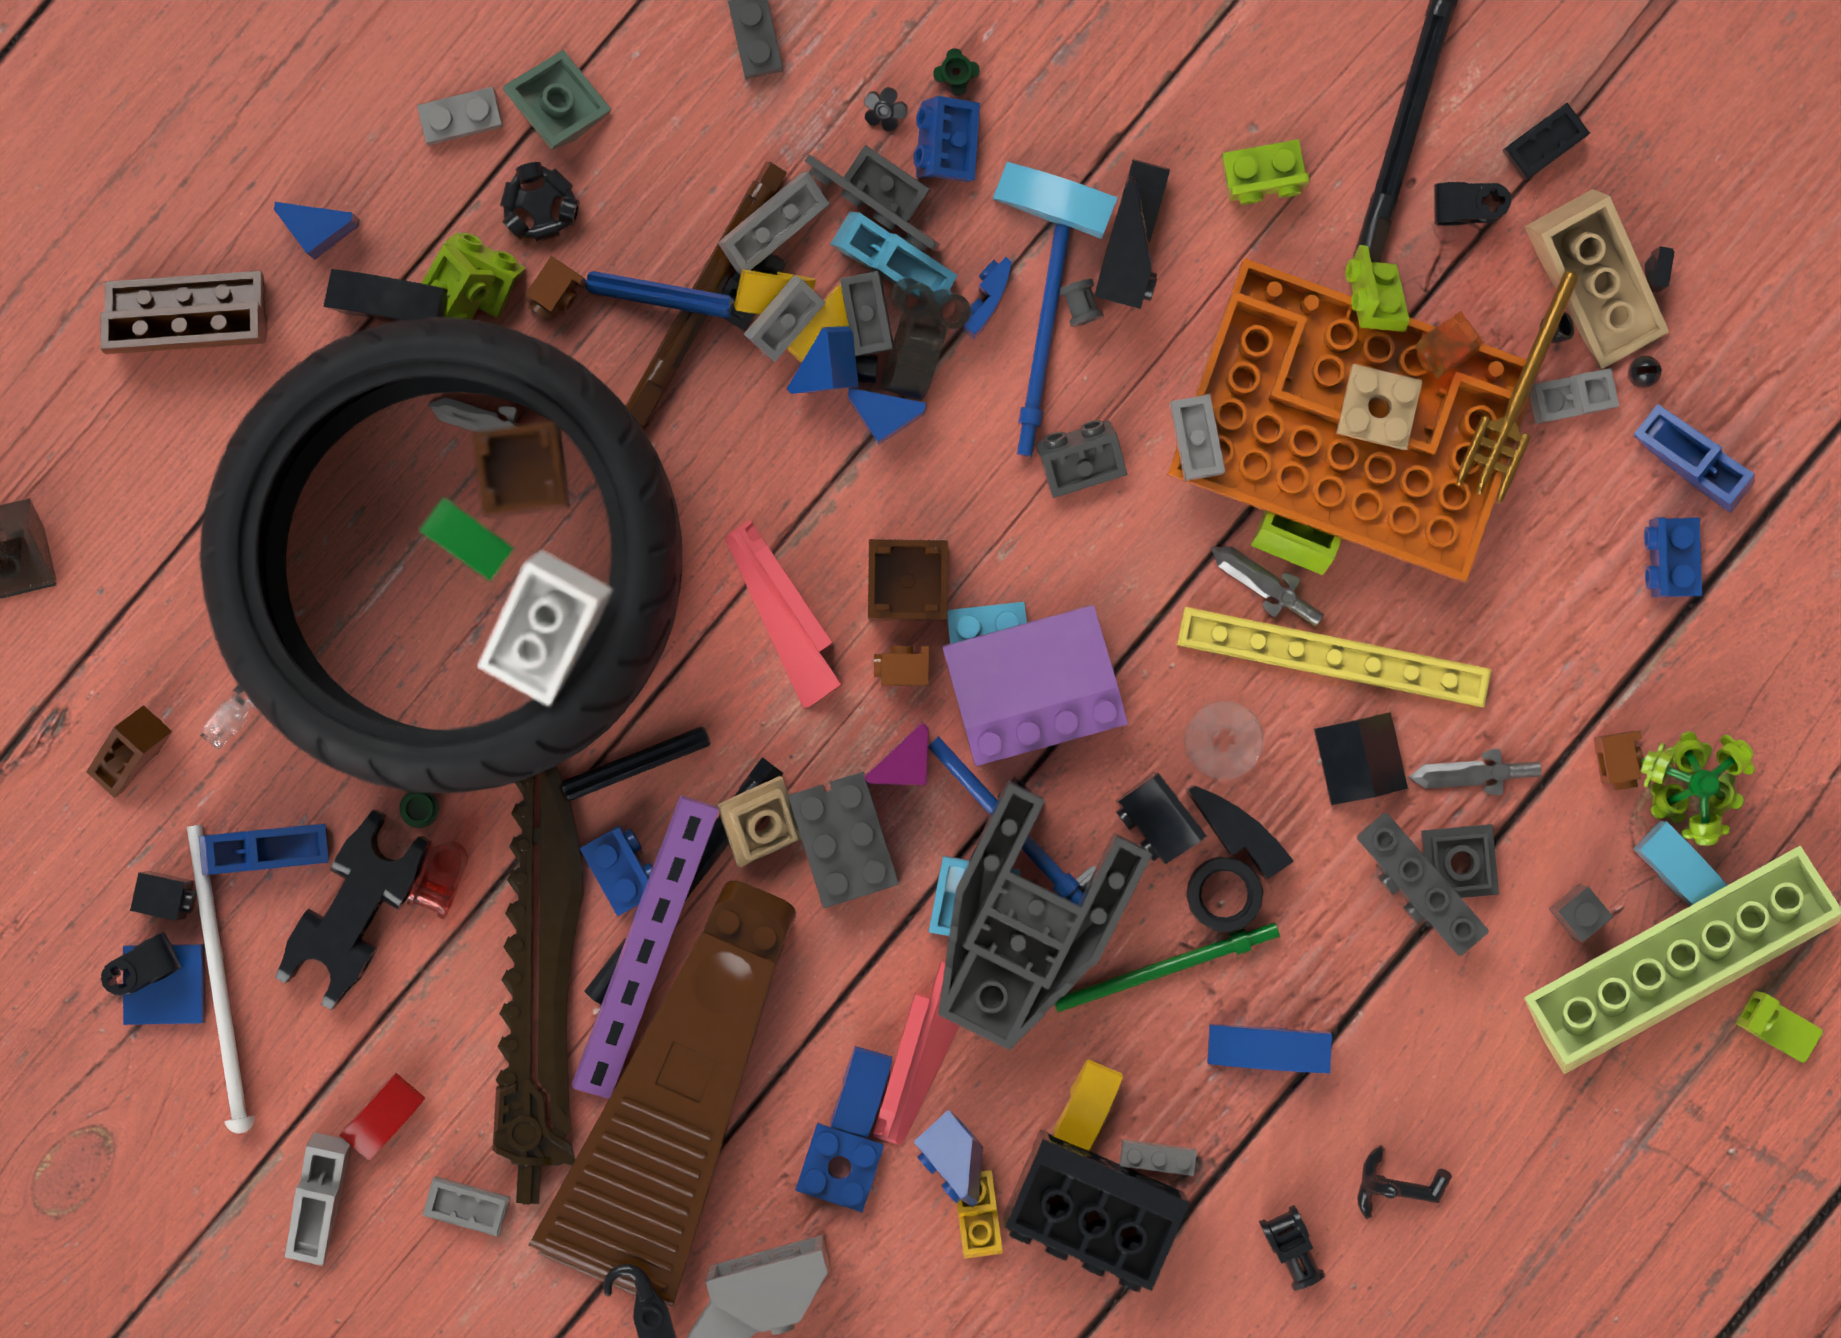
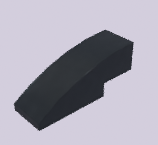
[323,269,448,322]
[1185,785,1294,879]

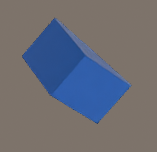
[274,202,359,260]
[787,326,859,394]
[848,388,926,445]

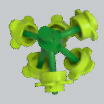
[1641,731,1755,845]

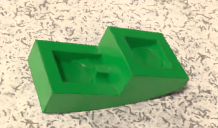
[419,497,515,582]

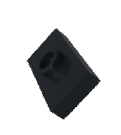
[1502,102,1590,182]

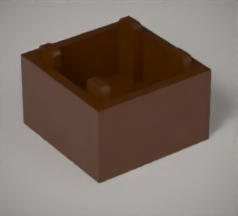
[472,422,571,518]
[868,539,948,621]

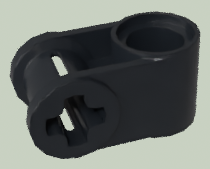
[1434,182,1511,226]
[101,932,183,995]

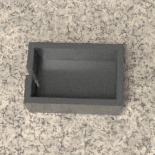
[788,771,899,909]

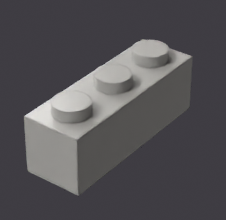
[1119,1139,1197,1176]

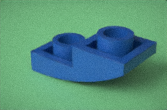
[963,257,1011,340]
[830,1046,892,1137]

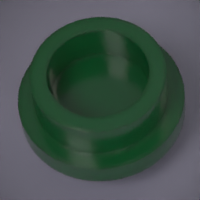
[400,791,439,828]

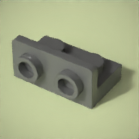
[1035,420,1127,498]

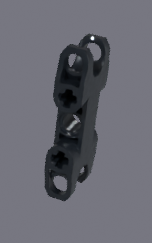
[275,809,432,1010]

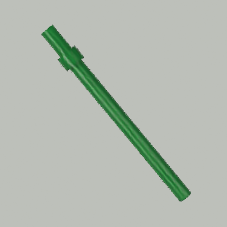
[1055,922,1280,1013]

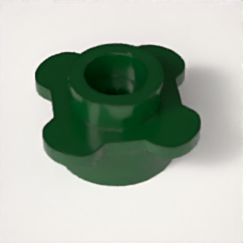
[933,49,980,95]

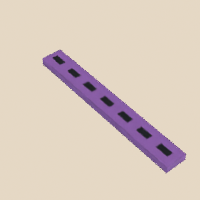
[572,795,719,1098]

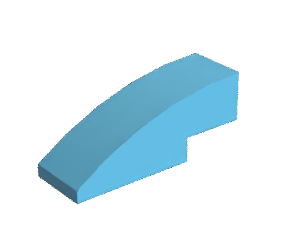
[993,162,1117,239]
[830,211,958,309]
[1633,821,1727,906]

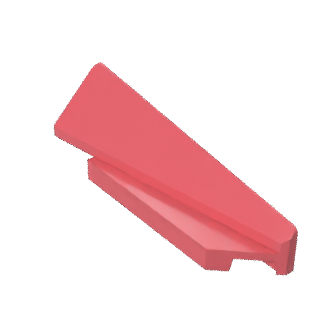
[725,520,842,708]
[872,959,960,1145]

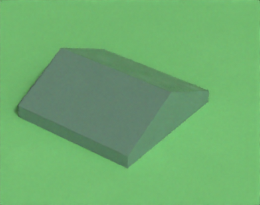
[503,50,611,150]

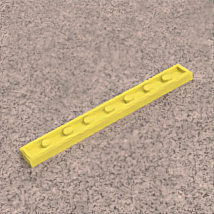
[1176,607,1492,708]

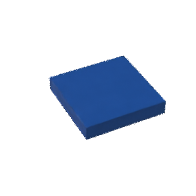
[123,944,205,1025]

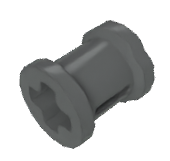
[1059,279,1104,327]

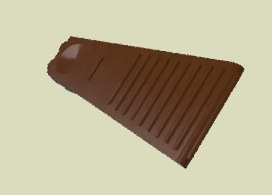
[528,881,796,1307]

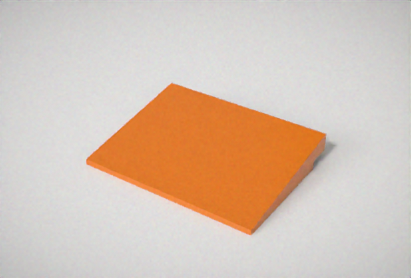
[1167,258,1530,583]

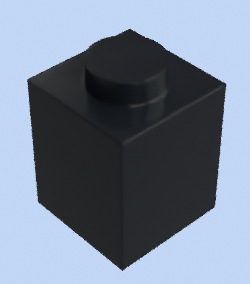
[130,871,196,921]

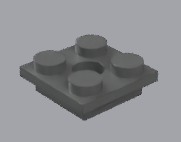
[1421,824,1499,898]

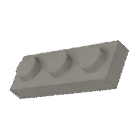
[717,172,829,274]

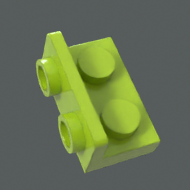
[1221,139,1310,205]
[444,232,525,318]
[421,244,496,320]
[1345,245,1410,332]

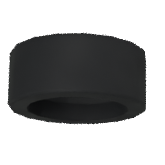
[1186,857,1263,932]

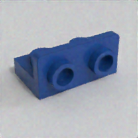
[913,96,980,182]
[1644,517,1702,598]
[579,825,653,916]

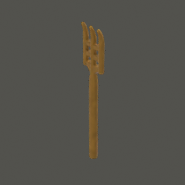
[1456,270,1578,504]

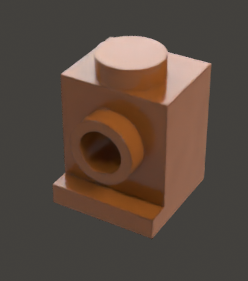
[525,256,586,321]
[874,646,929,686]
[1594,731,1643,790]

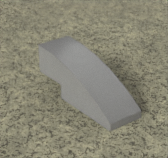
[285,1132,351,1266]

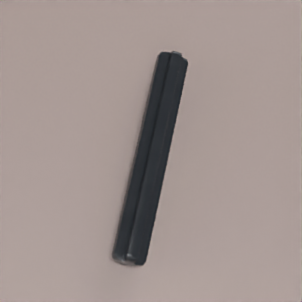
[561,727,710,800]

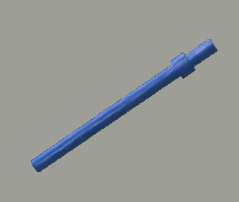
[1017,224,1071,457]
[927,736,1083,904]

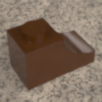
[86,705,172,798]

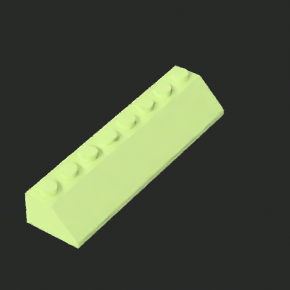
[1524,846,1841,1074]

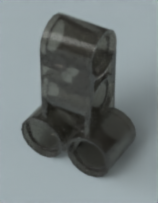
[882,278,971,400]

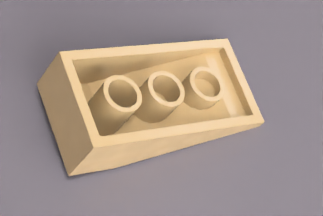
[1525,189,1669,370]

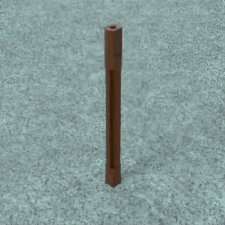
[625,162,787,427]

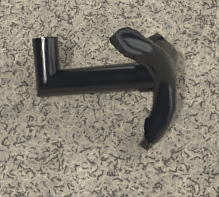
[1357,1145,1452,1219]

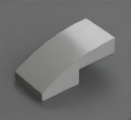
[1529,368,1619,424]

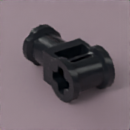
[1259,1205,1325,1291]

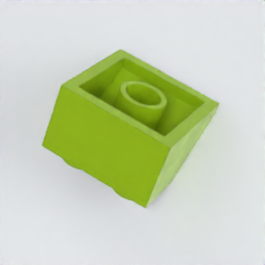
[1250,511,1342,575]

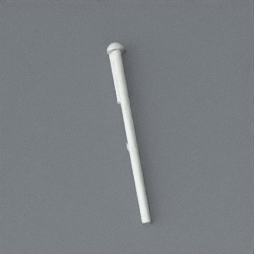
[187,825,255,1134]

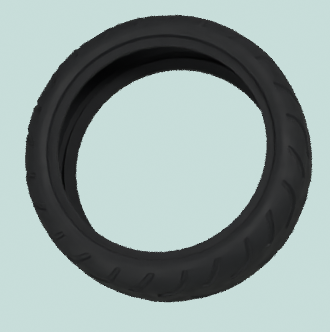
[200,317,682,793]

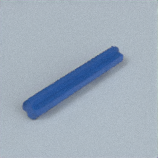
[585,271,734,318]

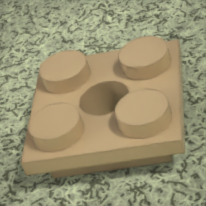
[1336,364,1423,450]
[717,776,801,867]

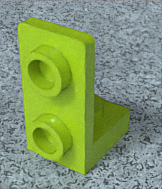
[1735,990,1823,1063]

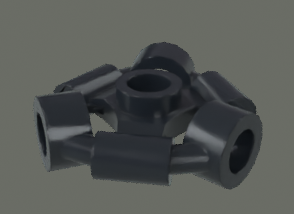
[500,162,580,242]

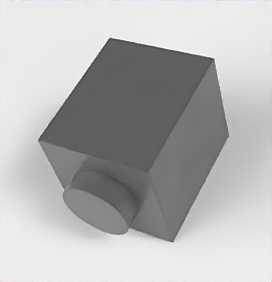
[1549,884,1613,942]

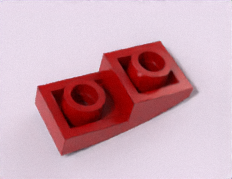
[339,1073,426,1160]

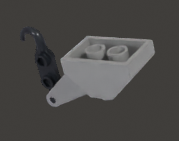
[603,1235,829,1338]

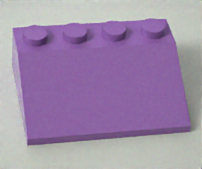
[942,605,1128,766]

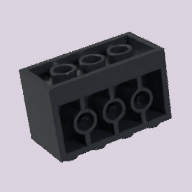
[1003,1129,1190,1293]

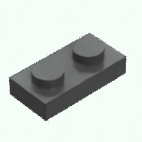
[728,0,783,80]
[840,271,895,357]

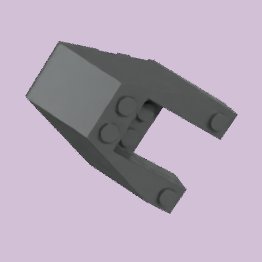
[938,780,1152,1050]

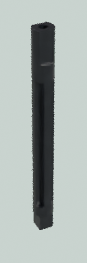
[1354,0,1458,263]
[584,757,784,1005]

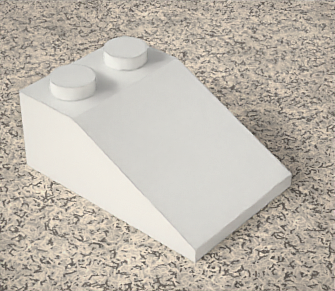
[477,550,613,706]

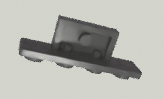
[805,145,940,252]
[1357,813,1488,956]

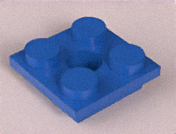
[795,1122,884,1212]

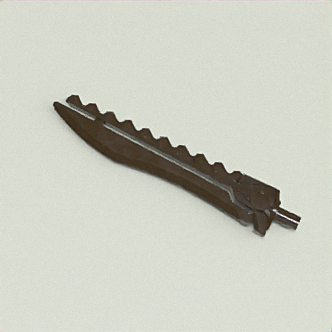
[492,766,584,1205]

